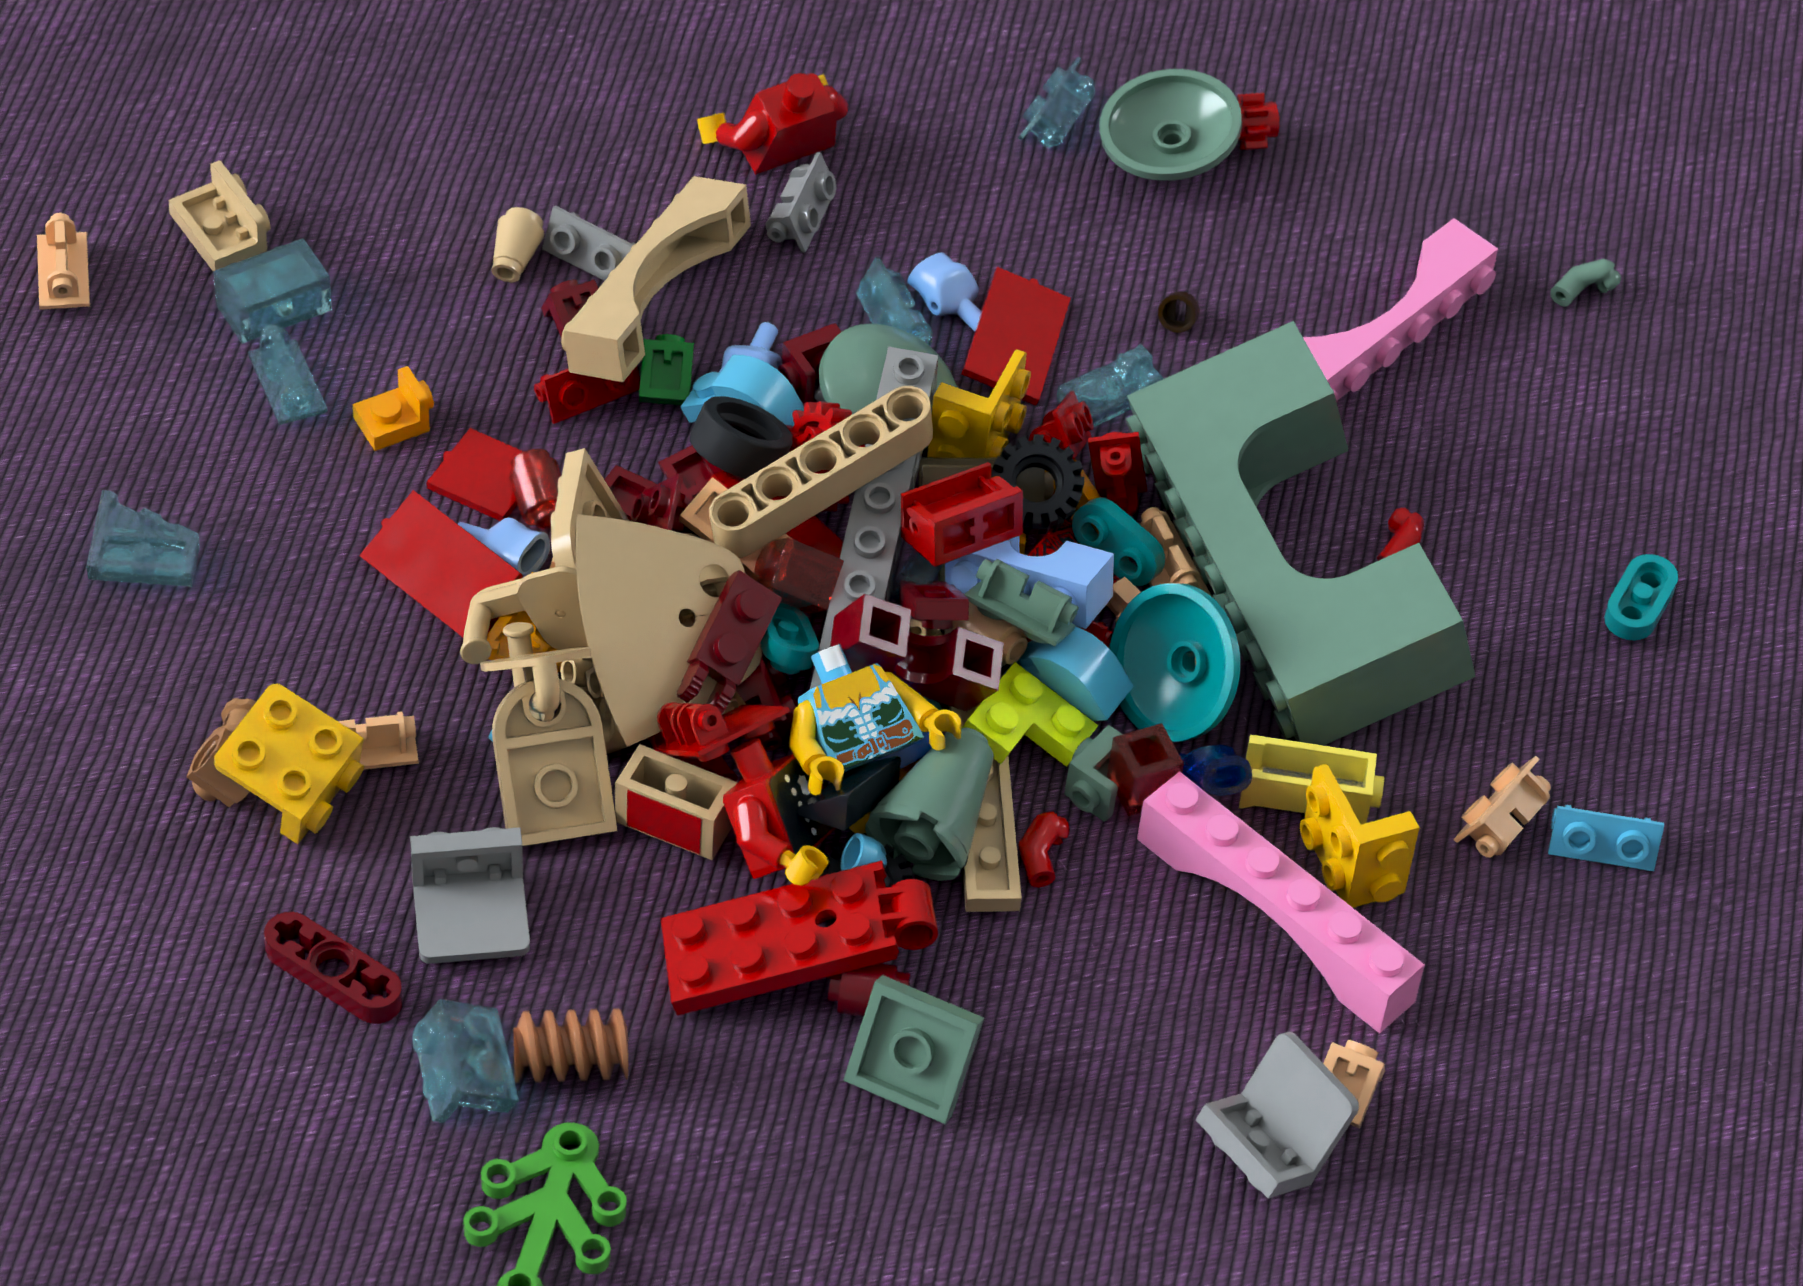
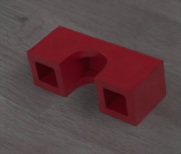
[830,594,1004,712]

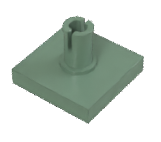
[843,975,984,1124]

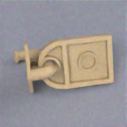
[460,448,629,664]
[480,622,618,846]

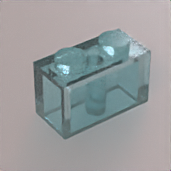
[213,238,332,344]

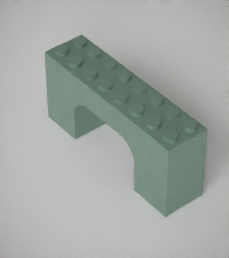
[1125,321,1476,746]

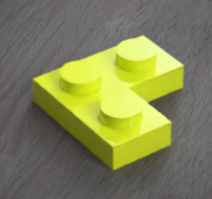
[961,662,1099,767]

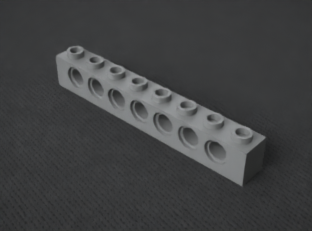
[810,347,938,689]

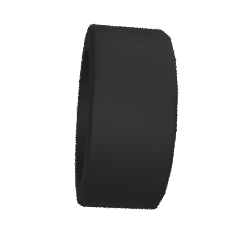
[690,396,793,479]

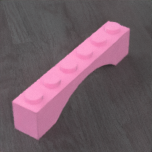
[1303,218,1498,402]
[1137,771,1425,1034]

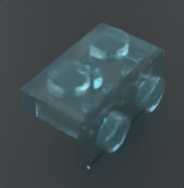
[413,999,519,1123]

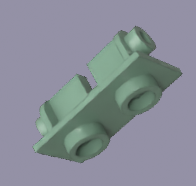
[964,559,1079,646]

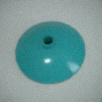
[1110,583,1240,742]

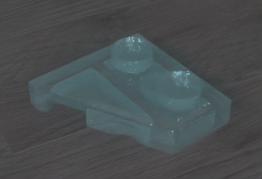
[86,490,200,587]

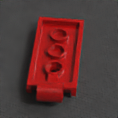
[661,860,938,1016]

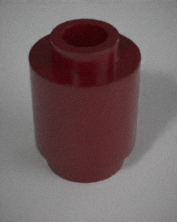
[828,963,911,1017]

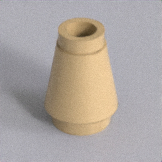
[491,207,545,283]

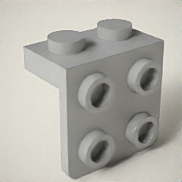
[410,827,530,964]
[1196,1032,1359,1199]

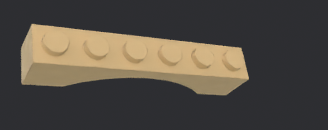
[561,176,751,382]

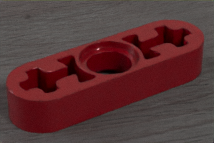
[264,912,402,1024]

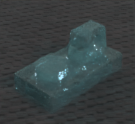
[1056,344,1164,427]

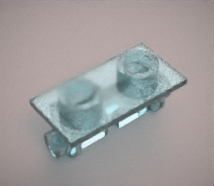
[1018,57,1095,148]
[855,257,933,346]
[248,324,328,425]

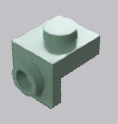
[1064,725,1125,822]

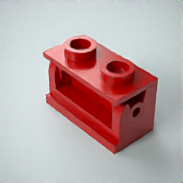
[900,462,1023,567]

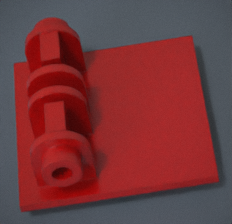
[654,702,790,762]

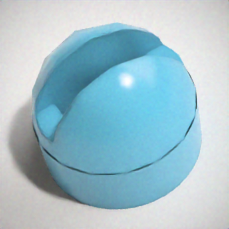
[841,833,887,871]

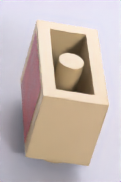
[615,744,737,860]

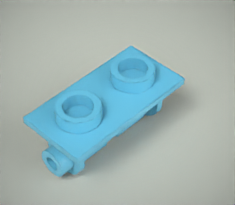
[1548,804,1664,871]

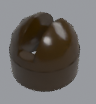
[1158,291,1200,333]

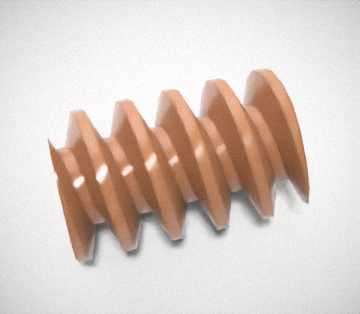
[513,1008,628,1083]

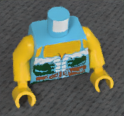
[789,644,961,795]

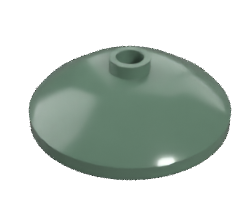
[1099,69,1242,181]
[819,323,957,453]

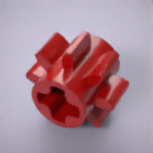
[1237,92,1280,150]

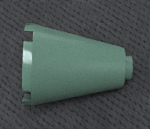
[865,728,994,881]

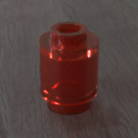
[509,449,562,529]

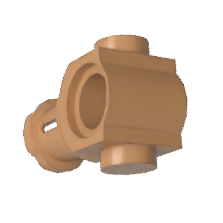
[186,698,256,808]

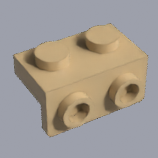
[168,160,271,275]

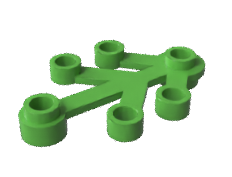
[464,1122,627,1286]

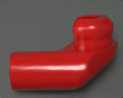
[1377,507,1424,561]
[1018,811,1070,888]

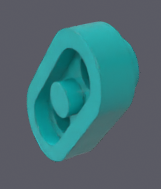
[1072,498,1165,586]
[1604,554,1678,640]
[760,603,819,674]

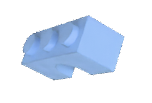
[945,536,1114,629]

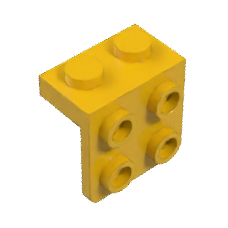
[927,349,1031,457]
[214,684,364,844]
[1300,764,1420,908]

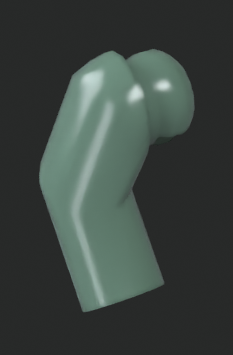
[1550,258,1621,307]

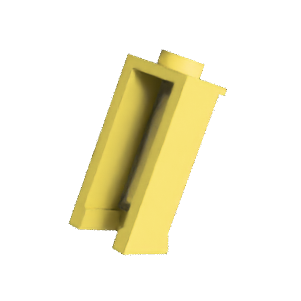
[1239,734,1384,824]

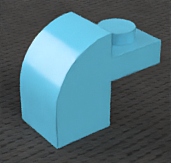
[680,355,804,426]
[1003,626,1134,721]

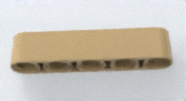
[709,386,933,558]

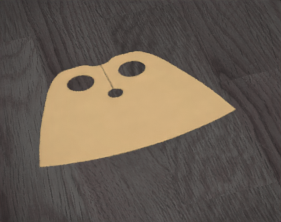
[576,514,762,747]

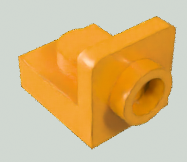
[353,366,434,451]

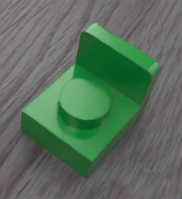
[639,334,694,405]

